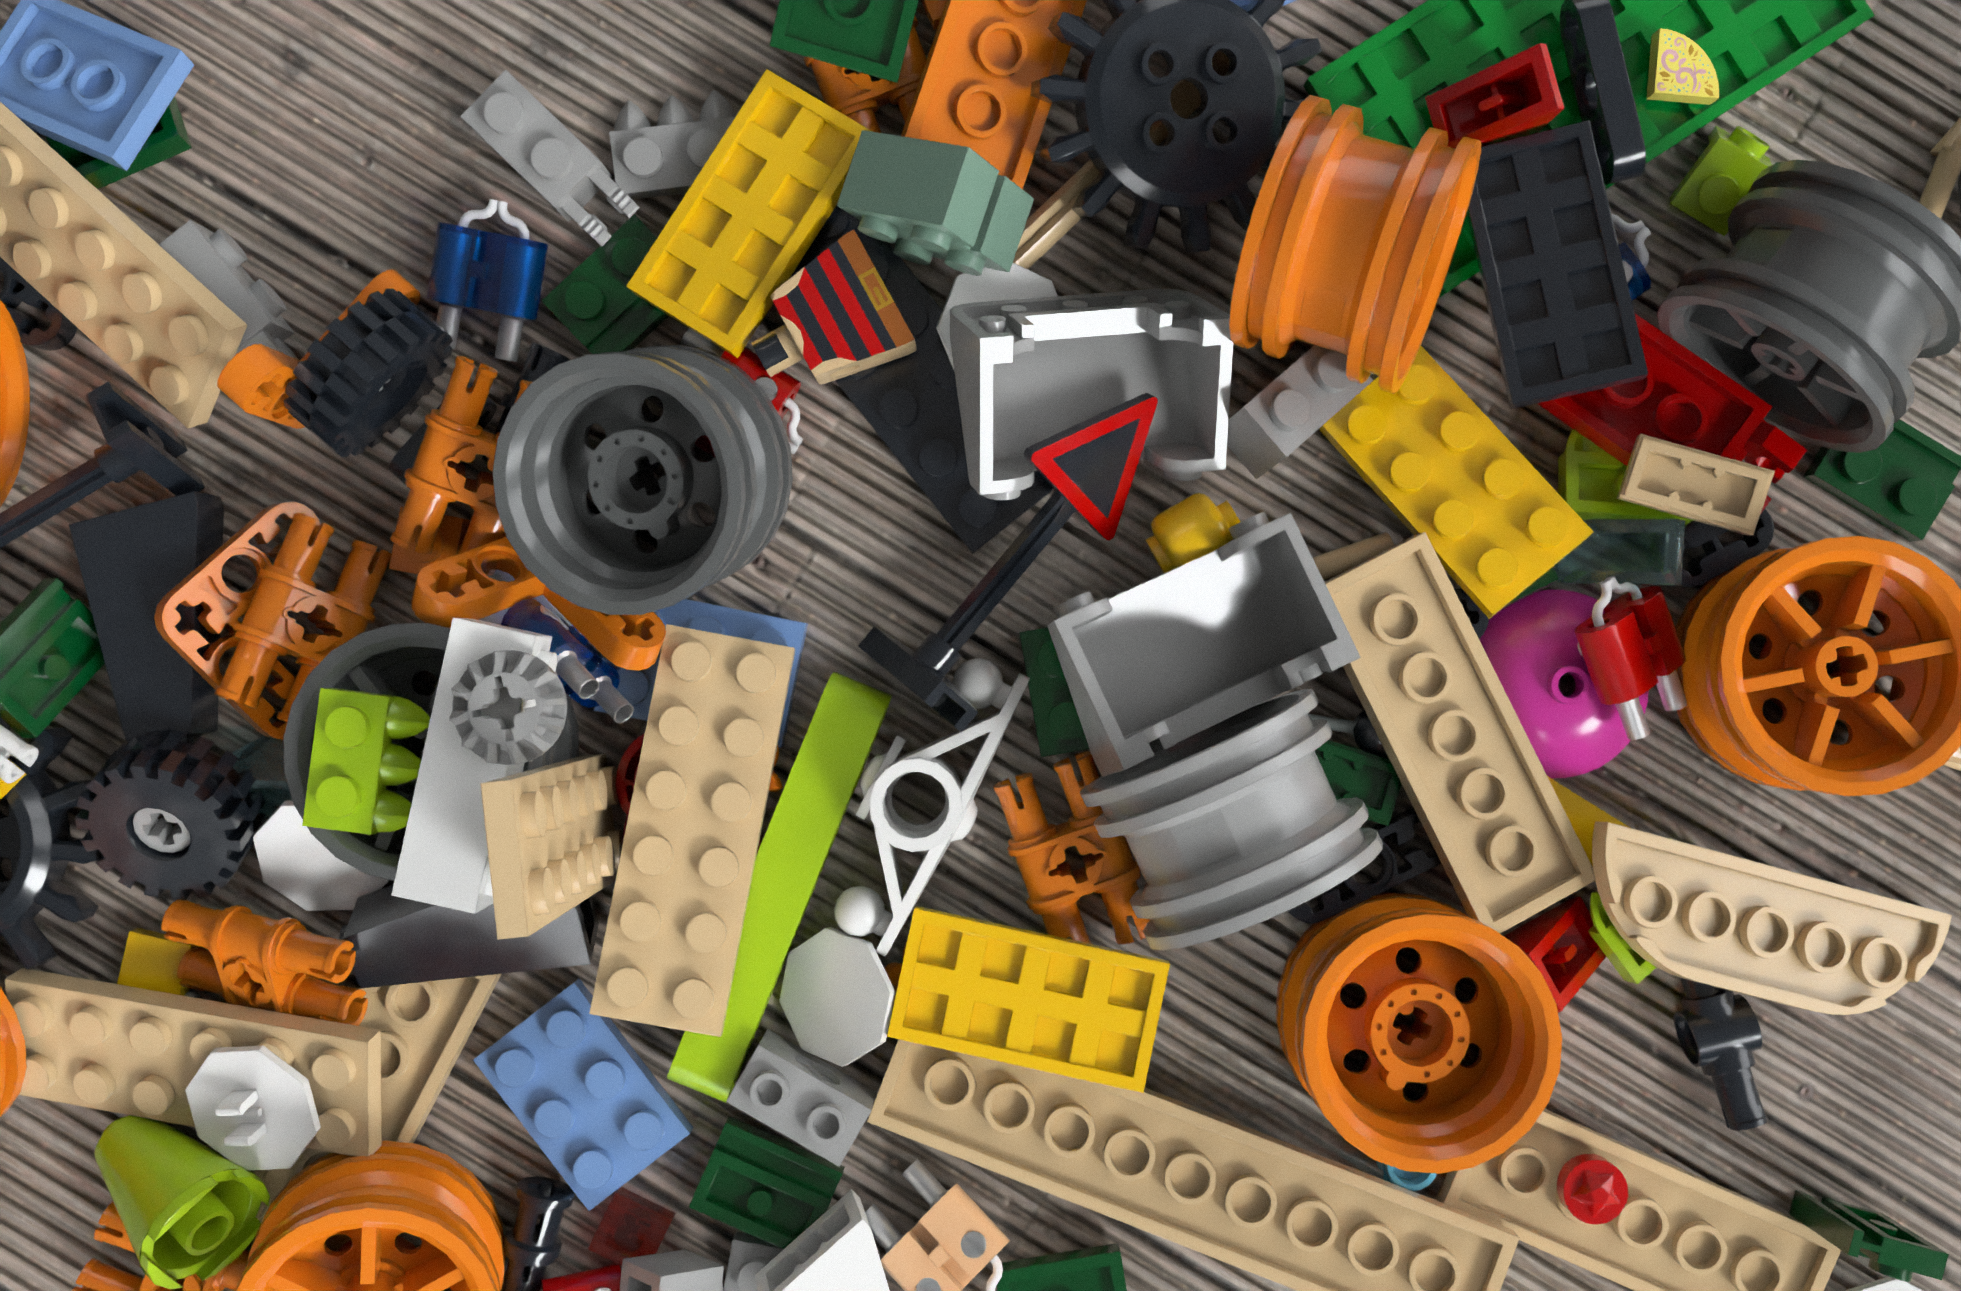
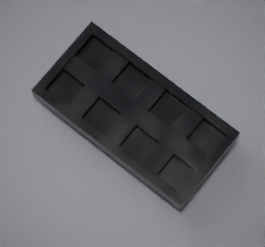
[1467,120,1648,409]

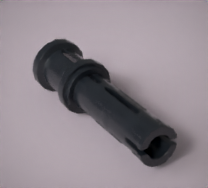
[501,1176,575,1291]

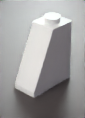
[754,1189,890,1291]

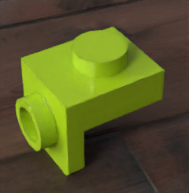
[1669,126,1772,237]

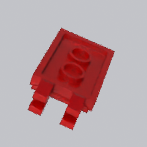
[1537,313,1807,515]

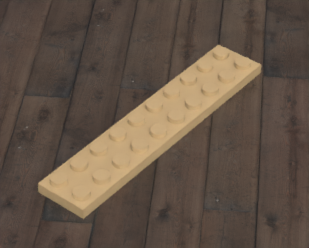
[867,1039,1520,1291]

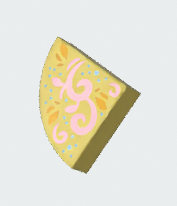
[1646,28,1719,105]

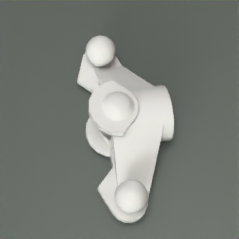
[834,658,1030,957]

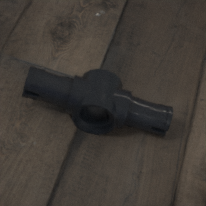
[1674,978,1768,1131]

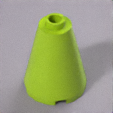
[95,1115,270,1290]

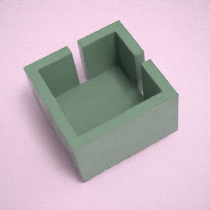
[837,130,1034,276]

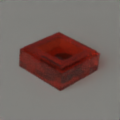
[588,1187,676,1266]

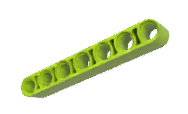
[667,671,892,1102]

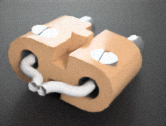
[865,1159,1010,1291]

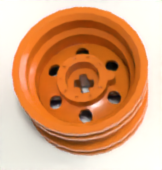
[1229,95,1481,394]
[1675,536,1961,796]
[1275,892,1562,1174]
[235,1141,506,1291]

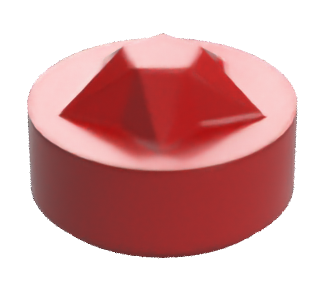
[1556,1154,1628,1225]

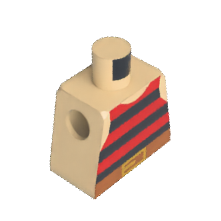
[751,230,917,385]

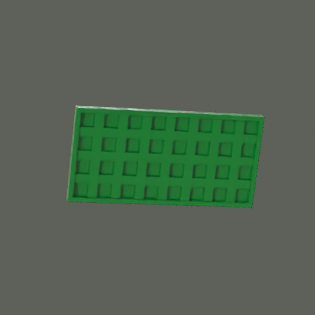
[1303,0,1875,297]

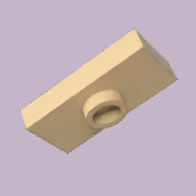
[1616,434,1775,536]

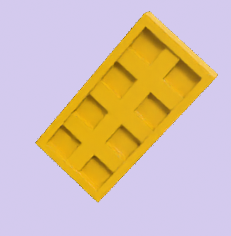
[626,69,873,358]
[1320,346,1594,619]
[887,906,1170,1093]

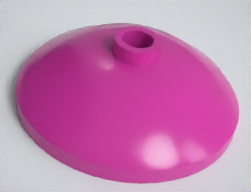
[1479,590,1649,778]

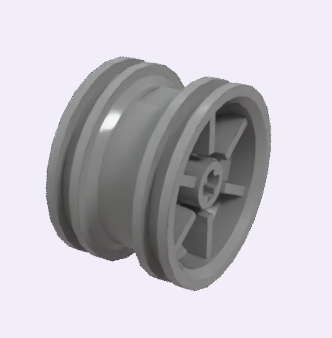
[1080,689,1383,950]

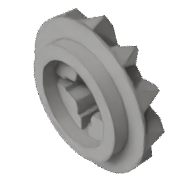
[449,650,567,765]

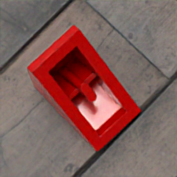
[1425,43,1564,149]
[1504,897,1606,1013]

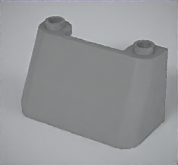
[950,289,1233,500]
[1048,512,1361,777]

